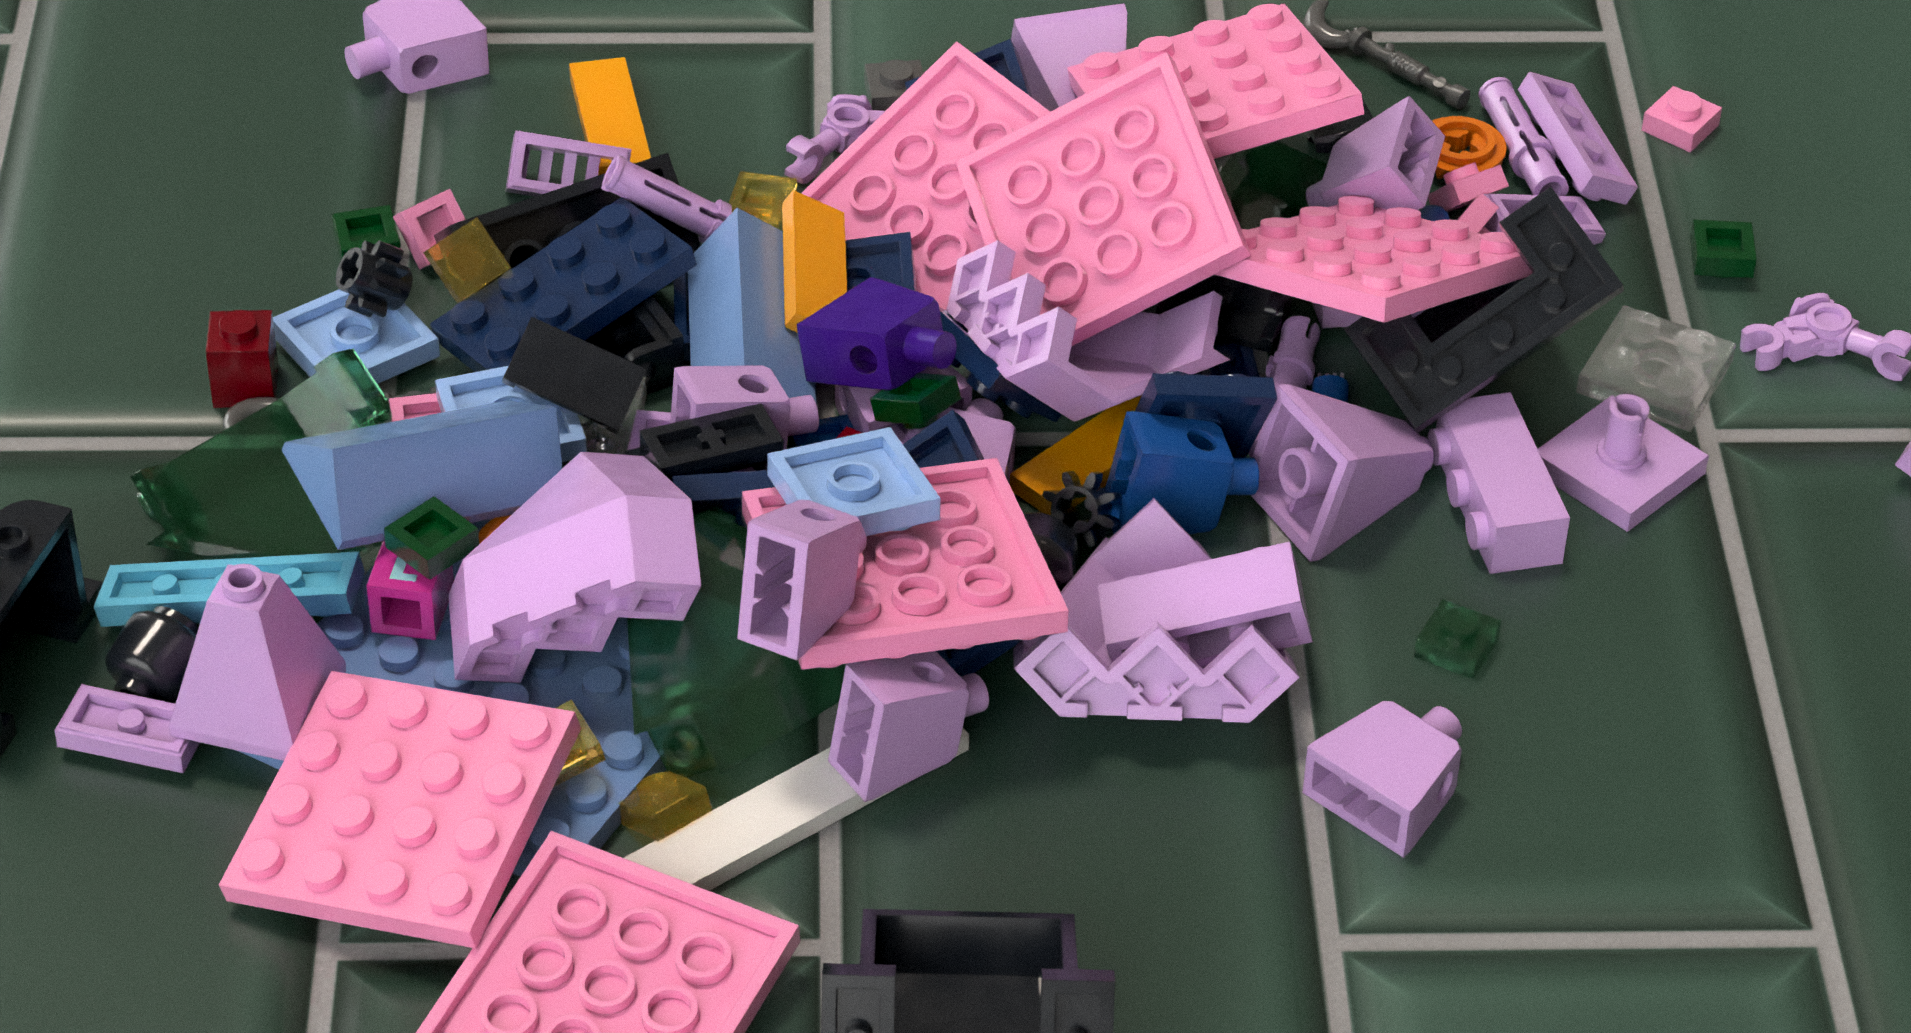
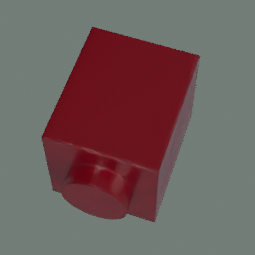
[206,310,279,408]

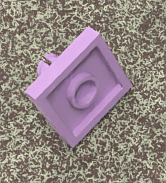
[1538,394,1709,532]

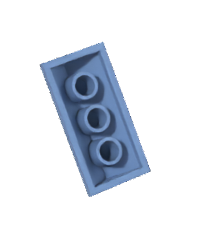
[688,208,818,409]
[282,400,562,550]

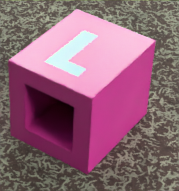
[366,541,454,640]

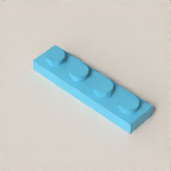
[94,552,365,627]

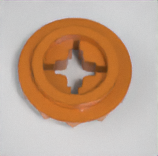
[1432,116,1507,179]

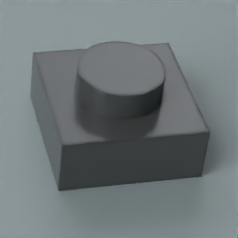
[864,59,923,111]

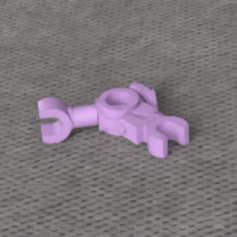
[784,94,885,184]
[1740,293,1911,381]

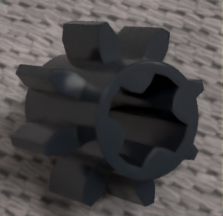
[336,240,413,317]
[1042,471,1122,547]

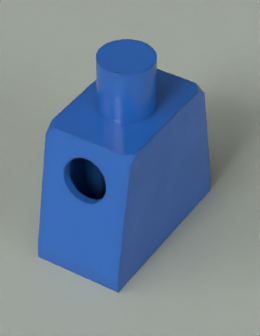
[1105,411,1259,534]

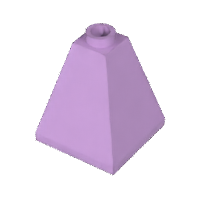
[1011,3,1127,112]
[1251,384,1434,562]
[169,564,346,761]

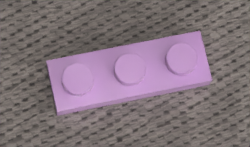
[1518,72,1638,205]

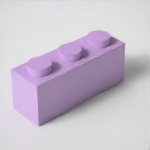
[1428,392,1570,574]
[1097,541,1313,667]

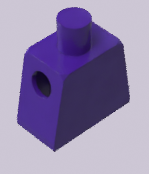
[797,277,957,390]

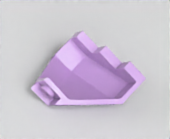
[946,240,1230,422]
[448,452,701,683]
[1013,498,1299,723]

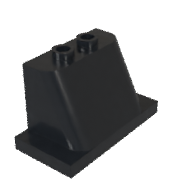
[1345,187,1624,433]
[0,500,103,758]
[821,909,1115,1033]

